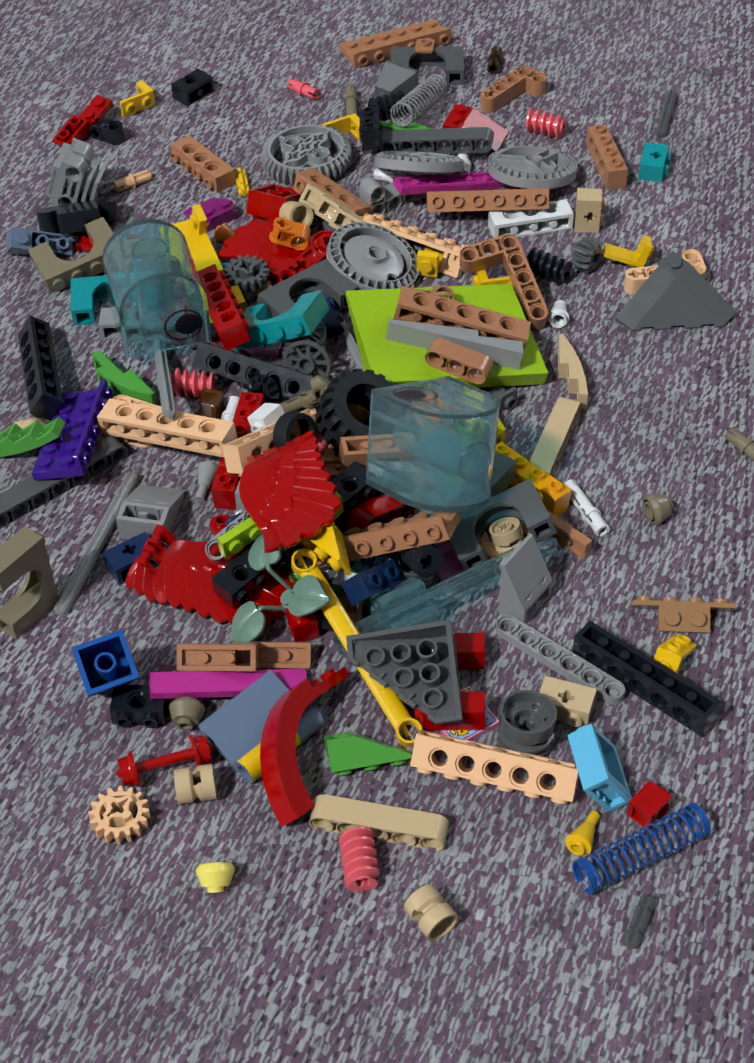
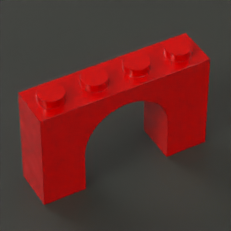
[415,633,486,731]

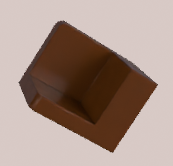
[196,388,225,419]

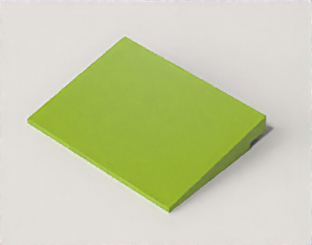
[345,284,548,391]

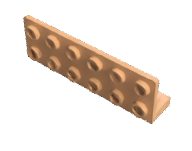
[360,213,468,278]

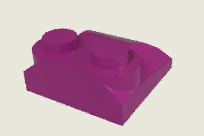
[183,196,239,233]

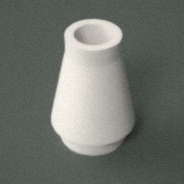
[548,300,569,328]

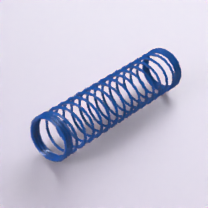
[572,803,711,895]

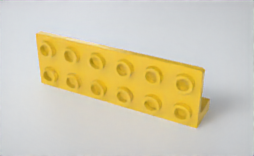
[161,204,246,324]

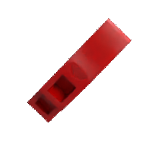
[52,95,114,146]

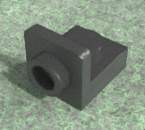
[483,386,518,413]

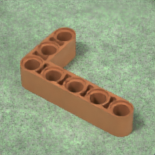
[459,234,548,330]

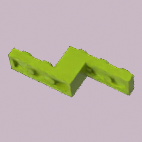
[217,491,344,559]

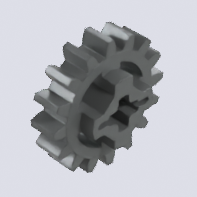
[223,254,269,292]

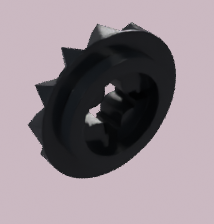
[245,374,280,404]

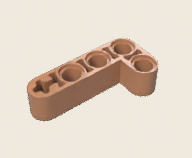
[480,66,547,113]

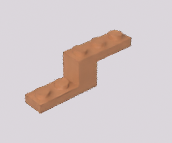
[320,432,416,481]
[491,509,592,560]
[177,641,311,671]

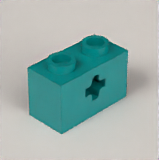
[638,142,671,182]

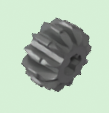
[571,237,604,273]

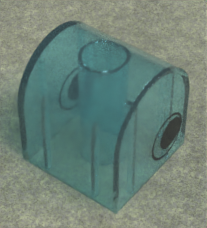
[102,219,212,359]
[366,376,500,512]

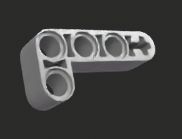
[359,174,427,215]

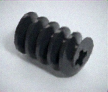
[368,91,409,119]
[526,247,573,285]
[398,544,443,578]

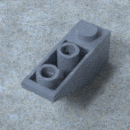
[6,227,73,256]

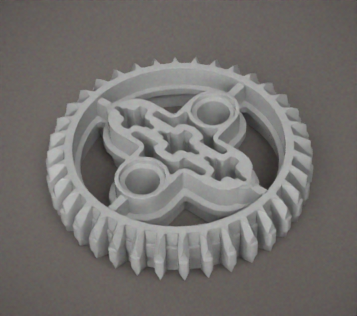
[261,123,352,187]

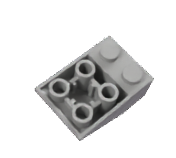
[116,484,186,545]
[497,533,553,624]

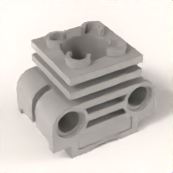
[45,138,110,206]

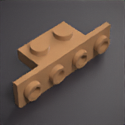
[631,596,736,634]

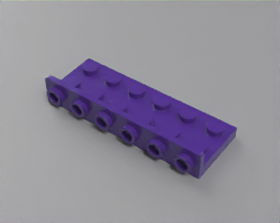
[32,379,113,480]

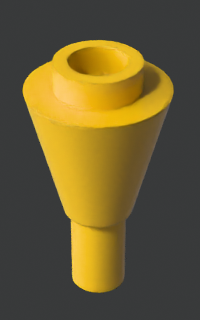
[565,811,600,856]

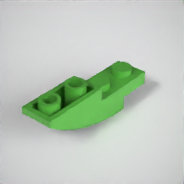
[92,350,158,405]

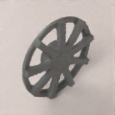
[283,339,332,384]

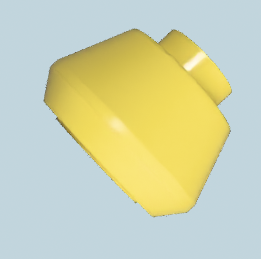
[195,862,235,893]

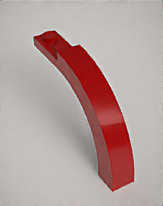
[260,667,350,827]

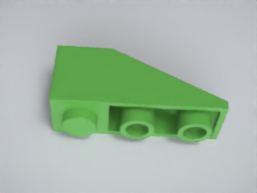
[324,731,412,775]

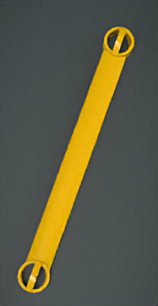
[291,548,423,748]

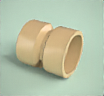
[489,517,525,560]
[174,764,217,805]
[404,884,459,942]

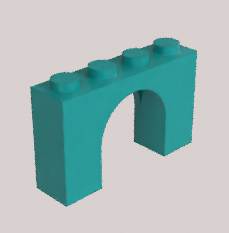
[71,271,158,326]
[234,290,329,351]

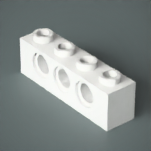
[488,199,574,238]

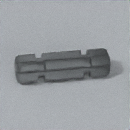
[623,895,655,949]

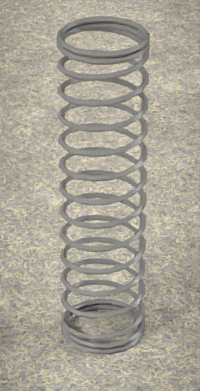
[390,74,448,127]

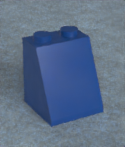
[71,630,140,697]

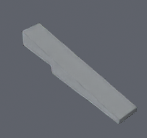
[386,319,523,370]

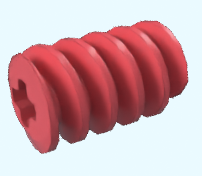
[526,107,568,139]
[170,368,216,398]
[339,827,380,892]

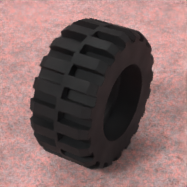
[315,369,409,461]

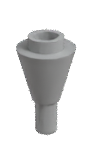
[195,460,218,501]

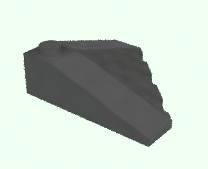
[615,251,736,331]
[346,620,463,725]

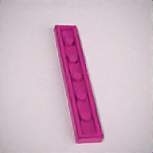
[393,172,507,195]
[148,669,307,699]

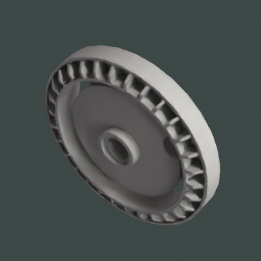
[487,145,578,189]
[374,151,464,175]
[326,222,419,290]

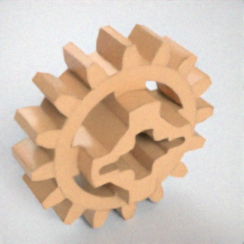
[88,786,151,845]

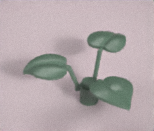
[231,534,331,641]

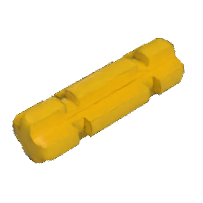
[235,167,250,197]

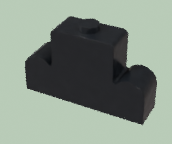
[36,196,120,234]

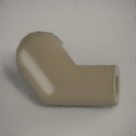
[243,281,272,303]

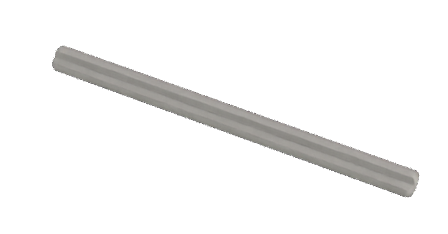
[152,336,176,420]
[54,471,139,617]

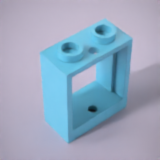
[567,723,632,811]

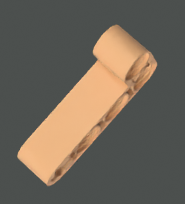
[624,249,706,295]

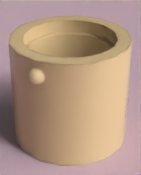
[279,201,313,226]

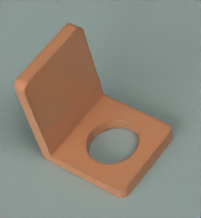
[415,39,435,53]

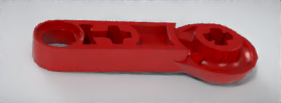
[278,230,334,283]

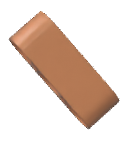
[425,338,493,384]

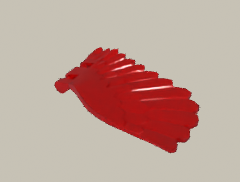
[217,218,328,281]
[239,431,342,553]
[125,525,295,627]

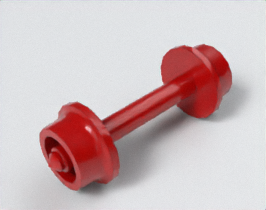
[115,734,213,787]

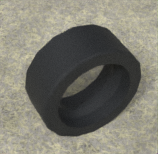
[273,412,318,448]

